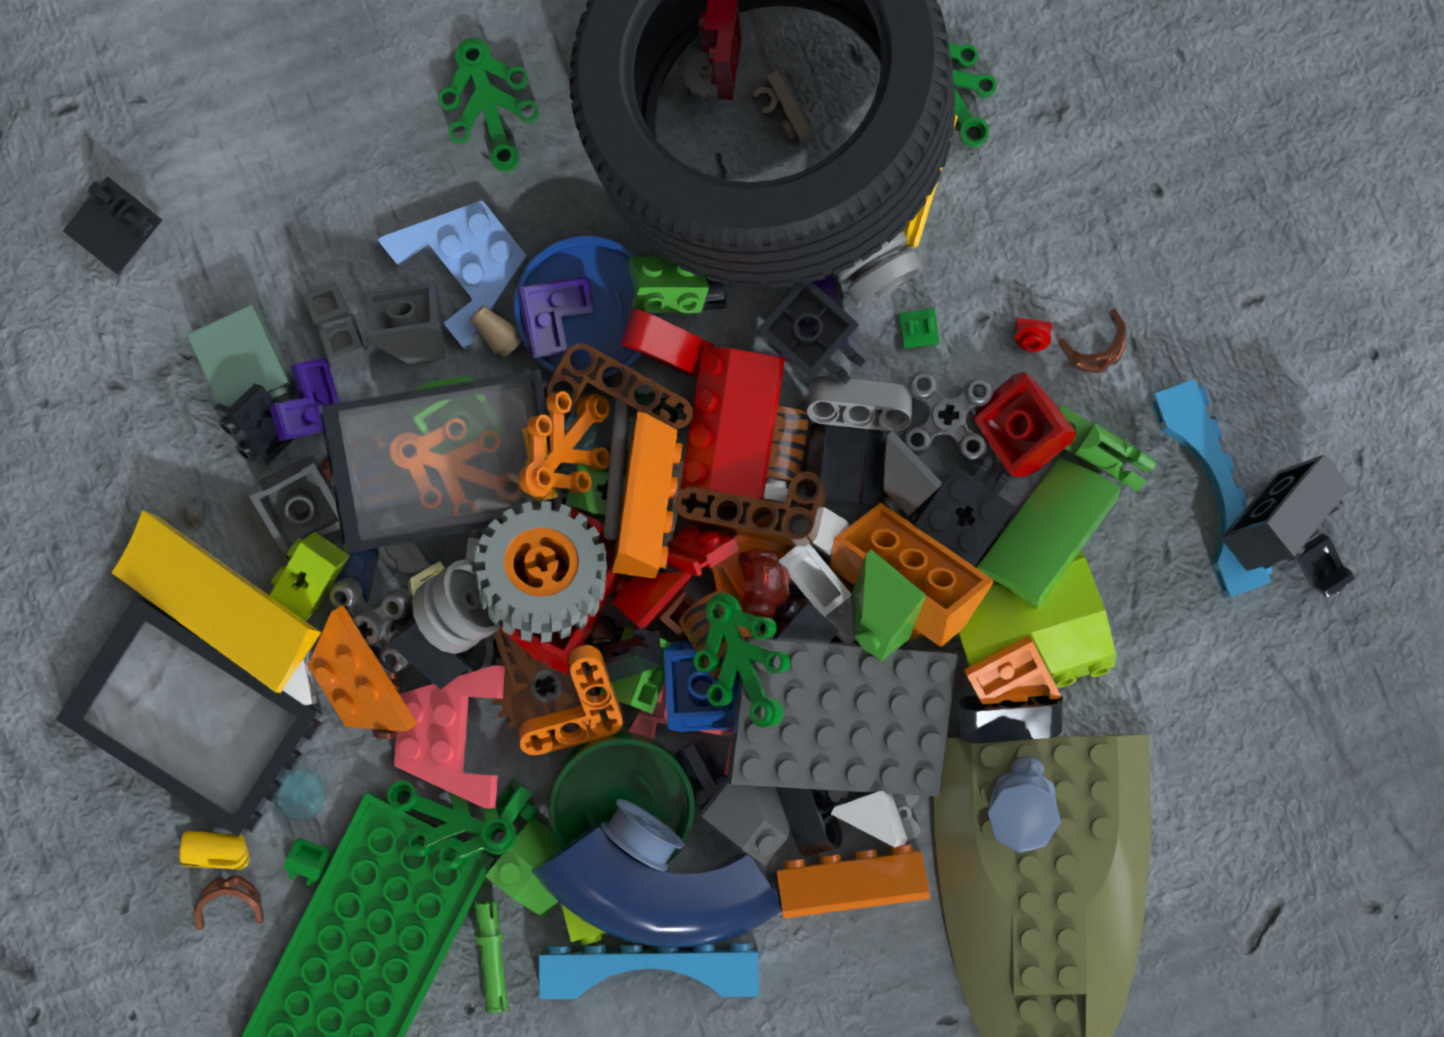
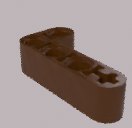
[547,343,693,429]
[675,472,826,546]

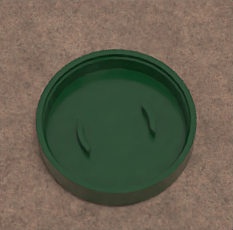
[547,732,695,870]

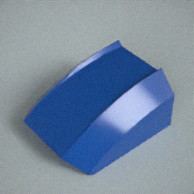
[664,640,739,733]

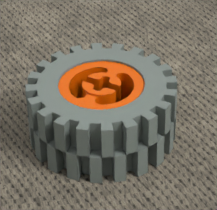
[475,501,607,642]

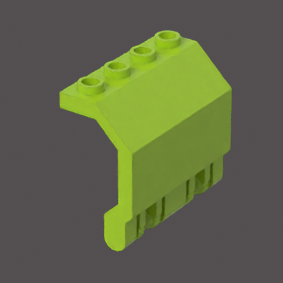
[957,550,1116,696]

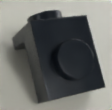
[1296,533,1355,597]

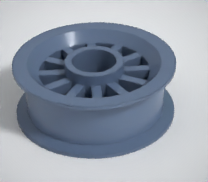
[600,799,684,871]

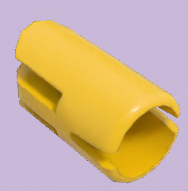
[179,830,250,870]

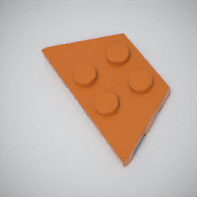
[308,605,417,732]

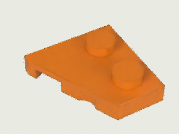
[964,635,1061,704]

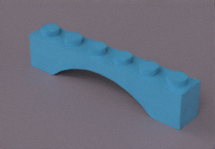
[1148,379,1272,598]
[539,942,759,999]

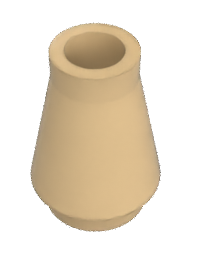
[469,305,522,358]

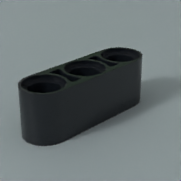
[958,695,1063,744]
[776,787,842,857]

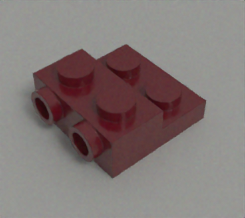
[699,0,742,100]

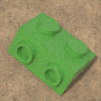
[628,257,709,313]

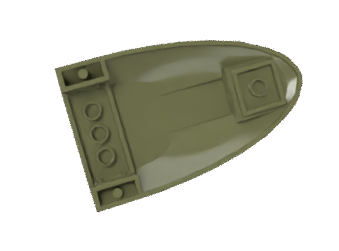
[933,734,1150,1037]

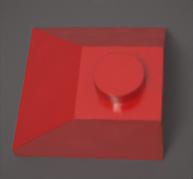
[612,571,693,629]

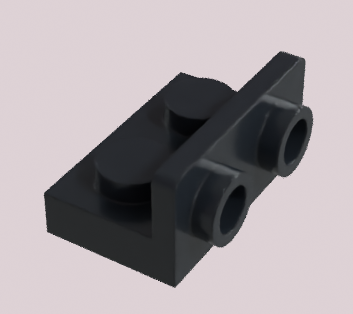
[213,383,295,466]

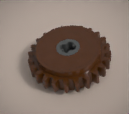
[492,643,601,739]

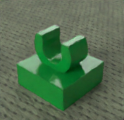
[898,308,940,350]
[496,777,539,823]
[283,837,332,887]

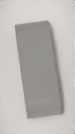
[807,376,912,432]

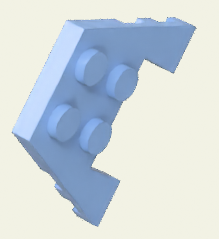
[378,200,528,349]

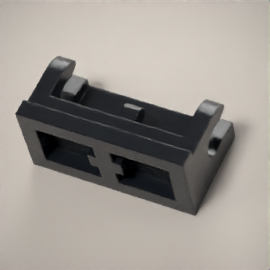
[389,611,473,689]
[582,628,661,682]

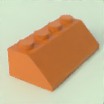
[612,412,682,579]
[829,503,993,647]
[776,844,930,919]

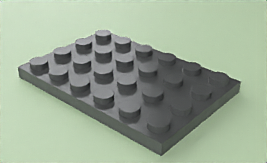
[727,636,957,796]

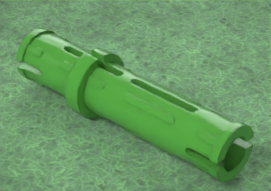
[474,900,509,1013]

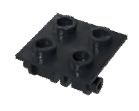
[63,176,163,275]

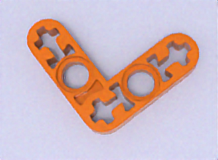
[518,645,623,755]

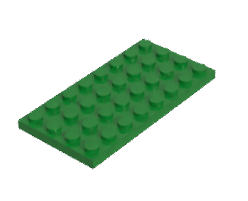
[241,792,496,1037]

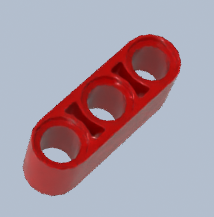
[620,309,714,378]

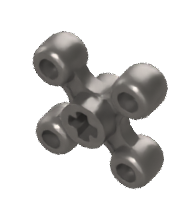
[902,371,993,462]
[329,578,413,672]

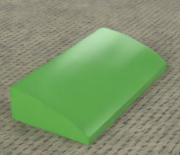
[977,458,1121,609]

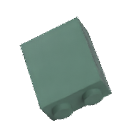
[187,304,294,407]

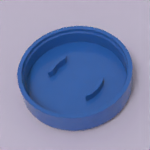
[514,236,659,379]

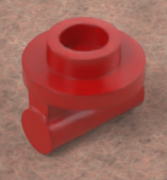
[1015,317,1052,352]

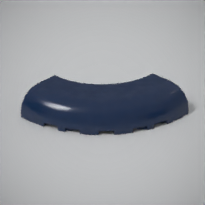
[531,827,782,948]

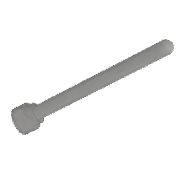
[604,373,638,541]

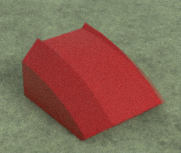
[973,372,1076,478]

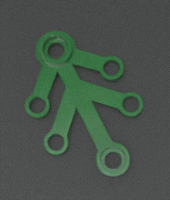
[438,38,539,173]
[949,43,997,148]
[693,593,790,728]
[387,780,517,869]

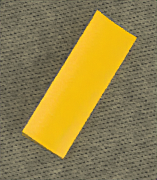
[111,510,321,693]

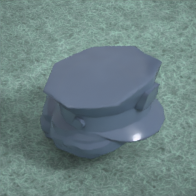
[987,755,1061,853]

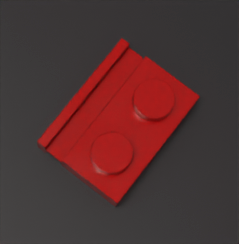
[666,526,739,576]

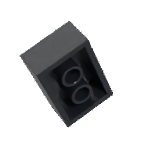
[1220,455,1351,571]

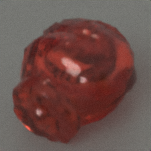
[738,549,790,619]

